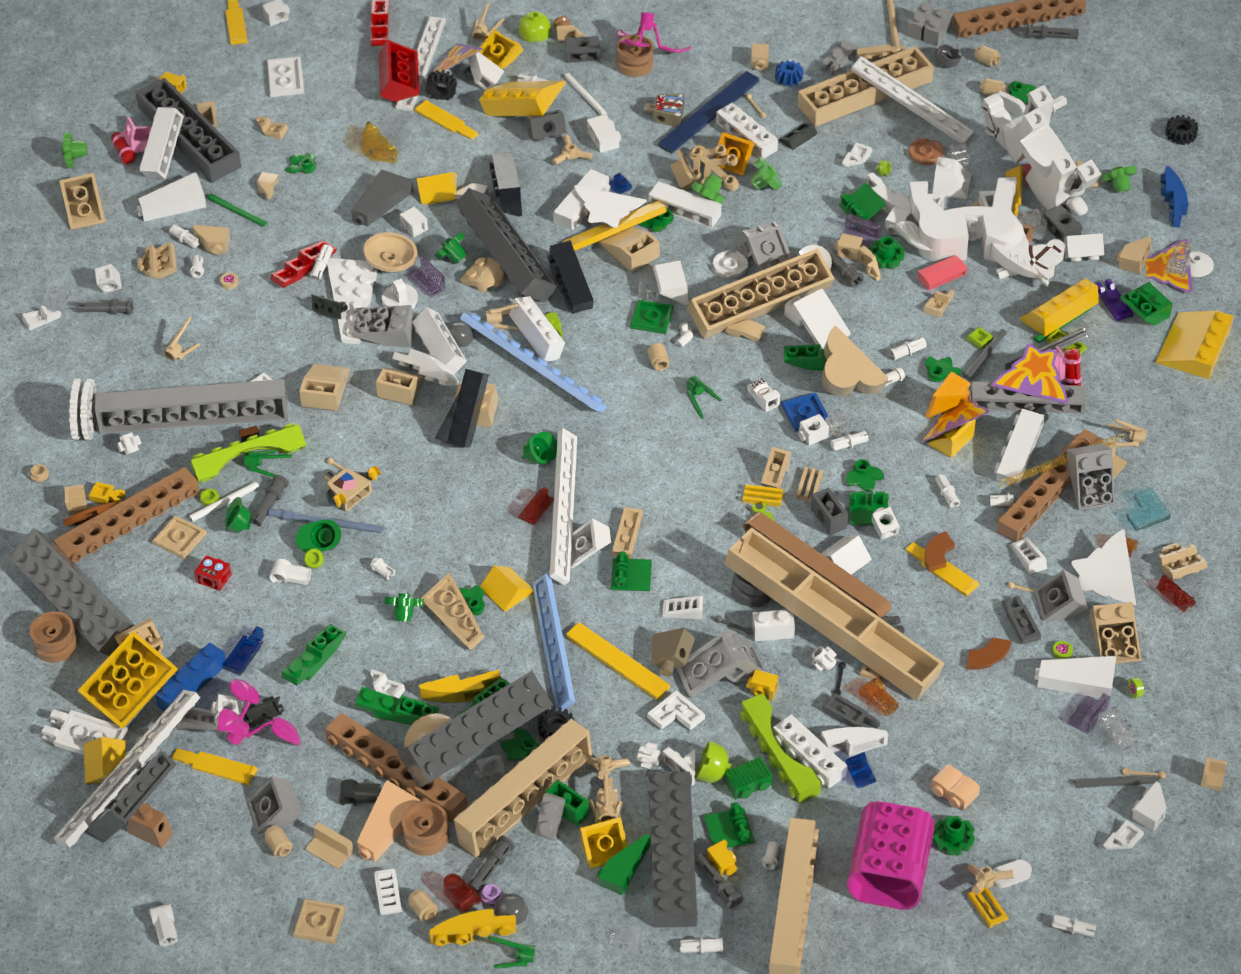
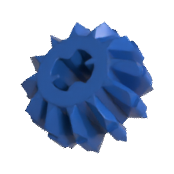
[775,60,804,87]

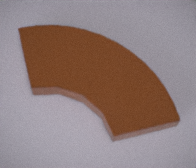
[63,502,116,527]
[924,531,955,572]
[966,637,1012,670]

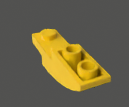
[419,670,501,703]
[430,909,516,946]

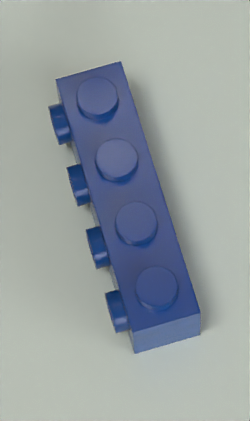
[155,642,227,712]

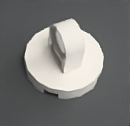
[382,279,418,309]

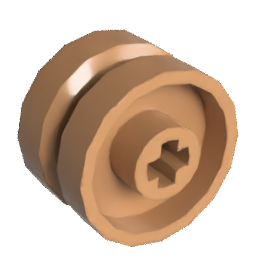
[616,35,654,77]
[29,611,78,663]
[401,801,449,856]

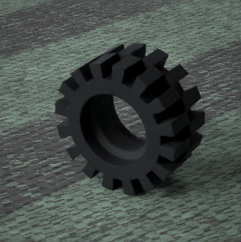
[425,69,457,101]
[1165,115,1198,145]
[538,707,575,741]

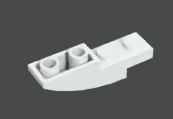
[867,172,918,224]
[392,348,459,386]

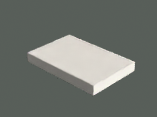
[267,56,304,97]
[791,289,851,349]

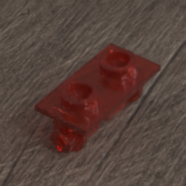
[518,487,554,525]
[1156,575,1196,613]

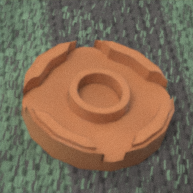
[909,138,944,165]

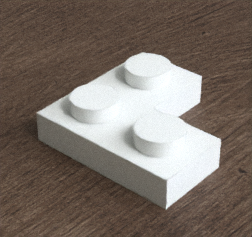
[647,690,705,730]

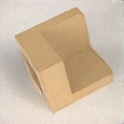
[197,101,218,126]
[64,485,87,515]
[1201,757,1227,791]

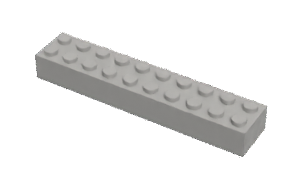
[95,379,288,434]

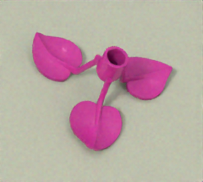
[616,12,691,53]
[217,679,300,746]

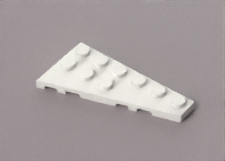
[327,258,378,344]

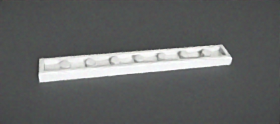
[396,16,446,111]
[851,56,974,145]

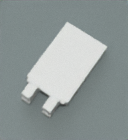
[41,709,128,755]

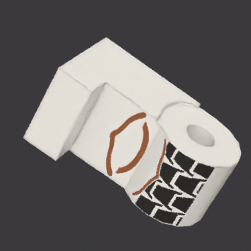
[747,378,780,412]

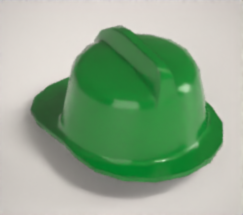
[522,431,557,465]
[224,497,251,533]
[296,519,342,553]

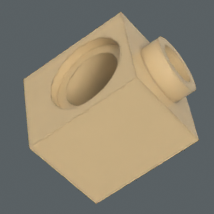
[751,44,769,70]
[835,233,863,261]

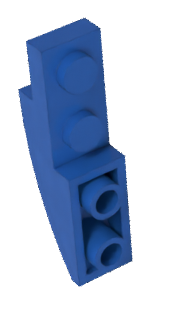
[1160,166,1188,228]

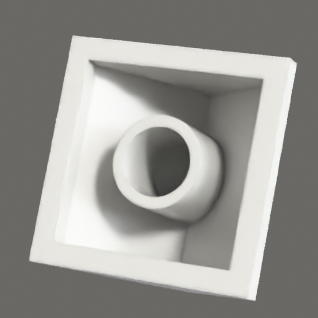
[653,261,689,305]
[821,535,872,575]

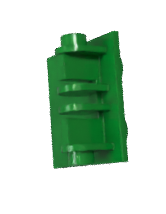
[839,182,886,227]
[849,491,889,525]
[611,551,652,591]
[704,802,755,848]

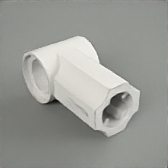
[269,559,311,585]
[150,903,178,946]

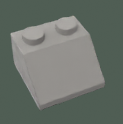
[1034,570,1088,621]
[247,776,302,834]

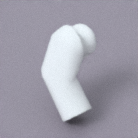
[676,322,693,348]

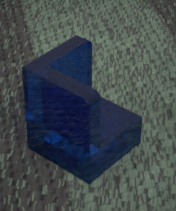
[845,752,877,788]

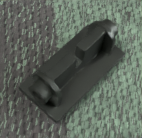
[311,294,348,319]
[244,696,285,727]

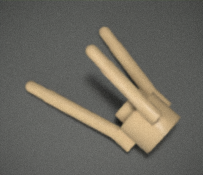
[471,3,505,41]
[486,304,520,331]
[163,317,200,361]
[1105,419,1147,447]
[589,774,622,823]

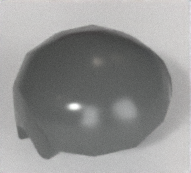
[935,44,963,68]
[447,321,474,347]
[494,893,528,925]

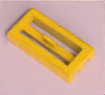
[743,484,783,507]
[967,888,1008,928]

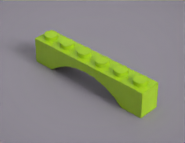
[190,423,307,484]
[739,693,821,803]

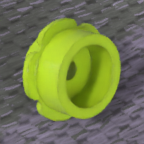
[877,160,891,177]

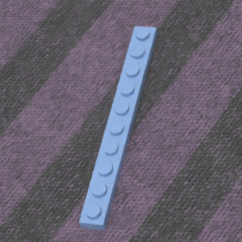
[460,312,607,412]

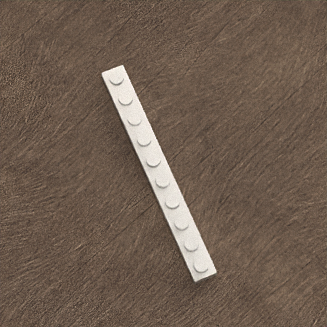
[549,428,577,585]
[53,690,200,848]

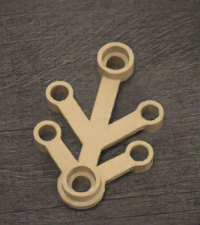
[689,144,739,192]

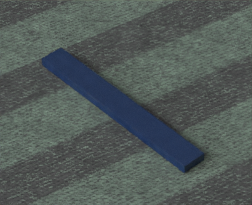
[658,71,759,154]

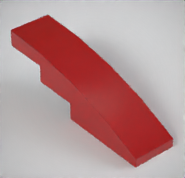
[371,0,389,46]
[271,240,337,288]

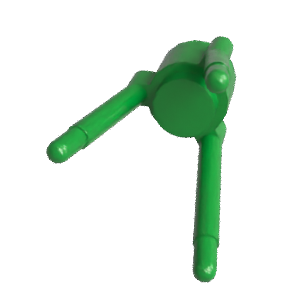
[686,376,722,419]
[244,450,292,477]
[489,936,535,968]

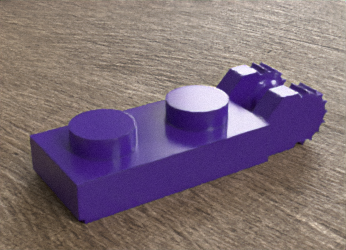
[1095,279,1133,321]

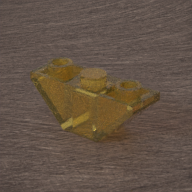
[361,121,398,163]

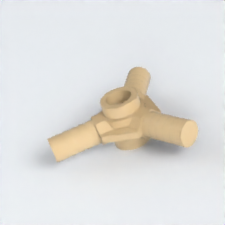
[552,135,592,165]
[583,755,630,779]
[967,864,1013,894]

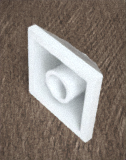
[932,157,972,200]
[570,518,611,568]

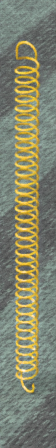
[1000,434,1126,487]

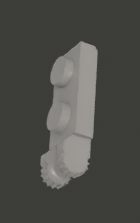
[820,40,858,75]

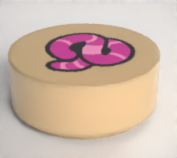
[220,273,239,289]

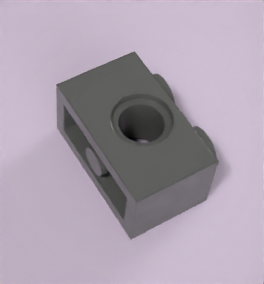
[565,36,600,63]
[526,110,566,141]
[1043,205,1082,243]
[811,487,848,535]

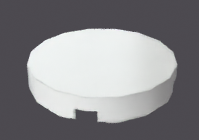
[713,250,748,279]

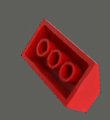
[379,39,420,102]

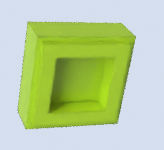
[967,327,993,350]

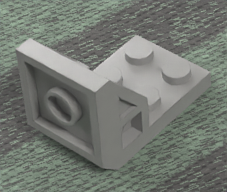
[733,221,792,272]
[676,630,766,698]

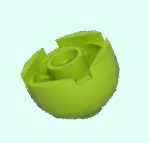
[518,11,551,42]
[695,741,732,783]

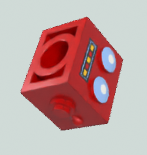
[194,555,232,591]

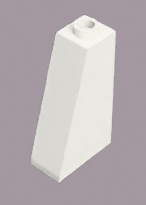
[137,172,206,222]
[1034,656,1116,699]

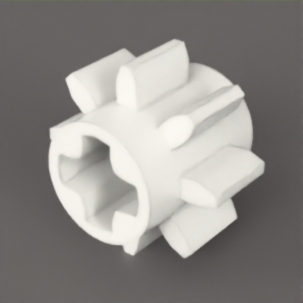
[117,432,142,455]
[811,646,837,671]
[637,742,661,769]

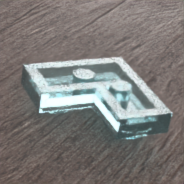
[1126,487,1171,531]

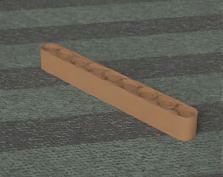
[743,512,892,618]

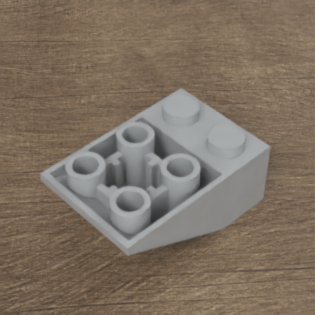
[352,305,416,347]
[1067,443,1115,510]

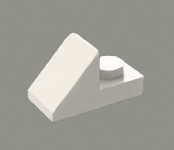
[663,747,695,786]

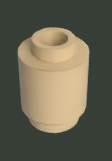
[974,45,1001,67]
[980,78,1007,96]
[647,343,670,371]
[264,826,293,857]
[408,890,438,921]

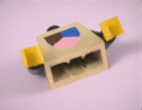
[325,466,382,512]

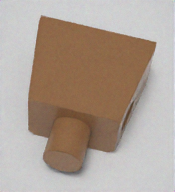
[128,803,173,849]

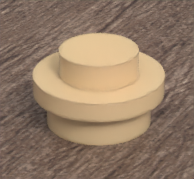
[30,464,49,482]

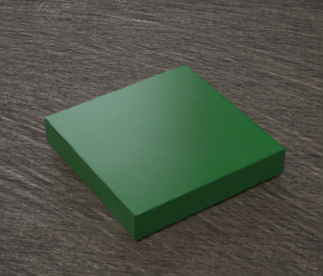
[630,300,674,334]

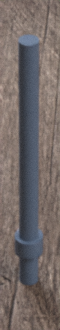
[268,508,383,533]

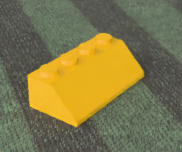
[1020,278,1098,336]

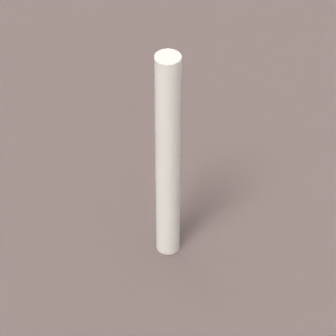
[564,73,607,116]
[189,481,259,522]

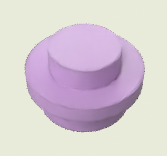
[481,884,502,905]

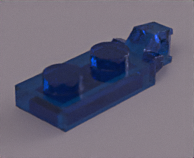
[223,626,265,676]

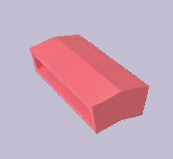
[918,255,968,291]

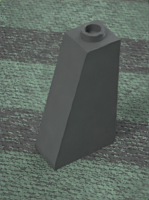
[351,169,413,226]

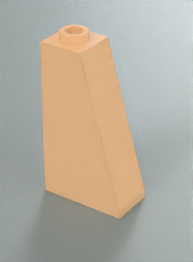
[357,780,420,862]

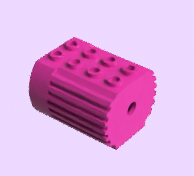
[847,801,935,910]

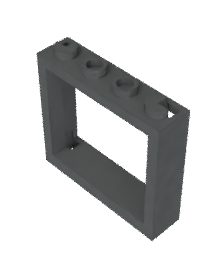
[87,750,176,843]

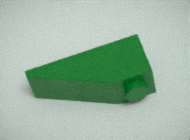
[597,834,651,895]

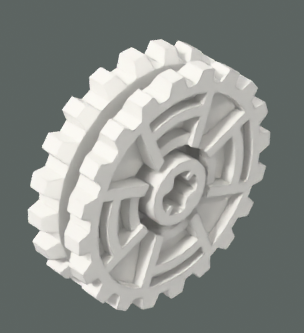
[69,378,97,440]

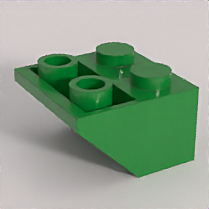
[1120,282,1173,325]

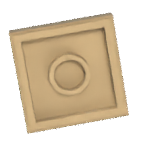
[152,515,207,559]
[293,899,346,945]

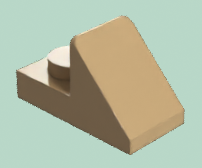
[761,446,791,488]

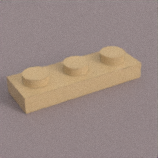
[612,507,643,559]

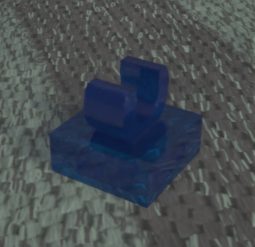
[609,173,632,194]

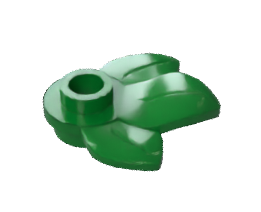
[1009,81,1037,104]
[284,152,316,174]
[639,209,674,232]
[925,356,961,382]
[846,459,884,492]
[459,585,485,615]
[500,728,540,760]

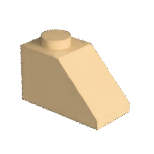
[193,225,230,255]
[1116,237,1151,274]

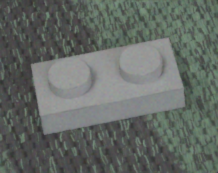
[535,793,565,840]

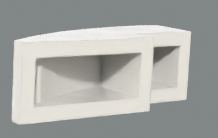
[821,727,888,756]

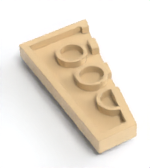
[421,572,485,651]

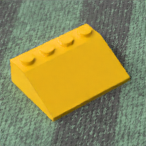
[479,81,566,116]
[1156,310,1234,379]
[78,631,178,730]

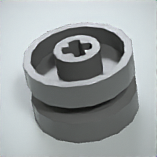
[731,572,771,607]

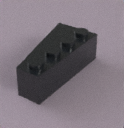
[547,240,594,314]

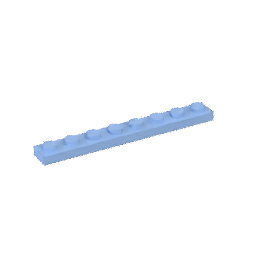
[532,574,575,711]

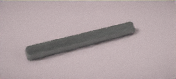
[1005,328,1088,371]

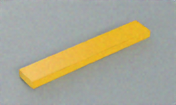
[563,200,666,251]
[566,622,670,700]

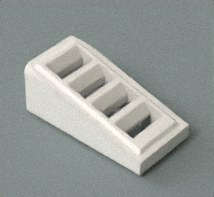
[1010,537,1047,575]
[662,596,703,619]
[176,707,217,730]
[374,869,402,915]

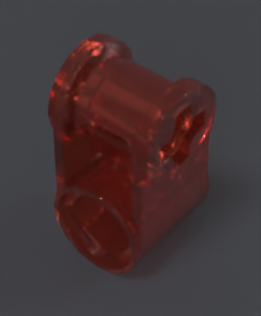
[443,873,481,914]

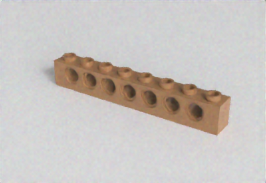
[952,0,1086,38]
[997,429,1104,542]
[53,467,199,563]
[325,712,468,822]

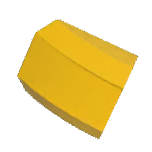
[479,29,523,70]

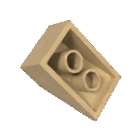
[59,173,106,230]

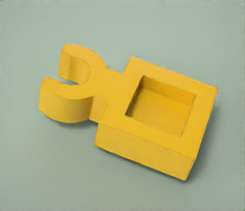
[89,482,126,505]

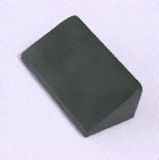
[779,123,817,150]

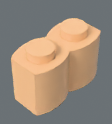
[931,764,980,810]

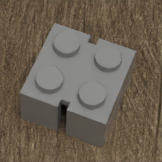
[907,2,953,46]

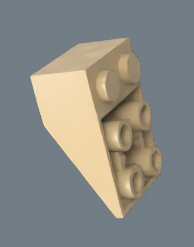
[598,227,660,273]
[299,364,350,411]
[1089,602,1141,664]

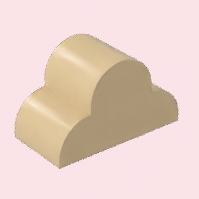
[821,325,889,396]

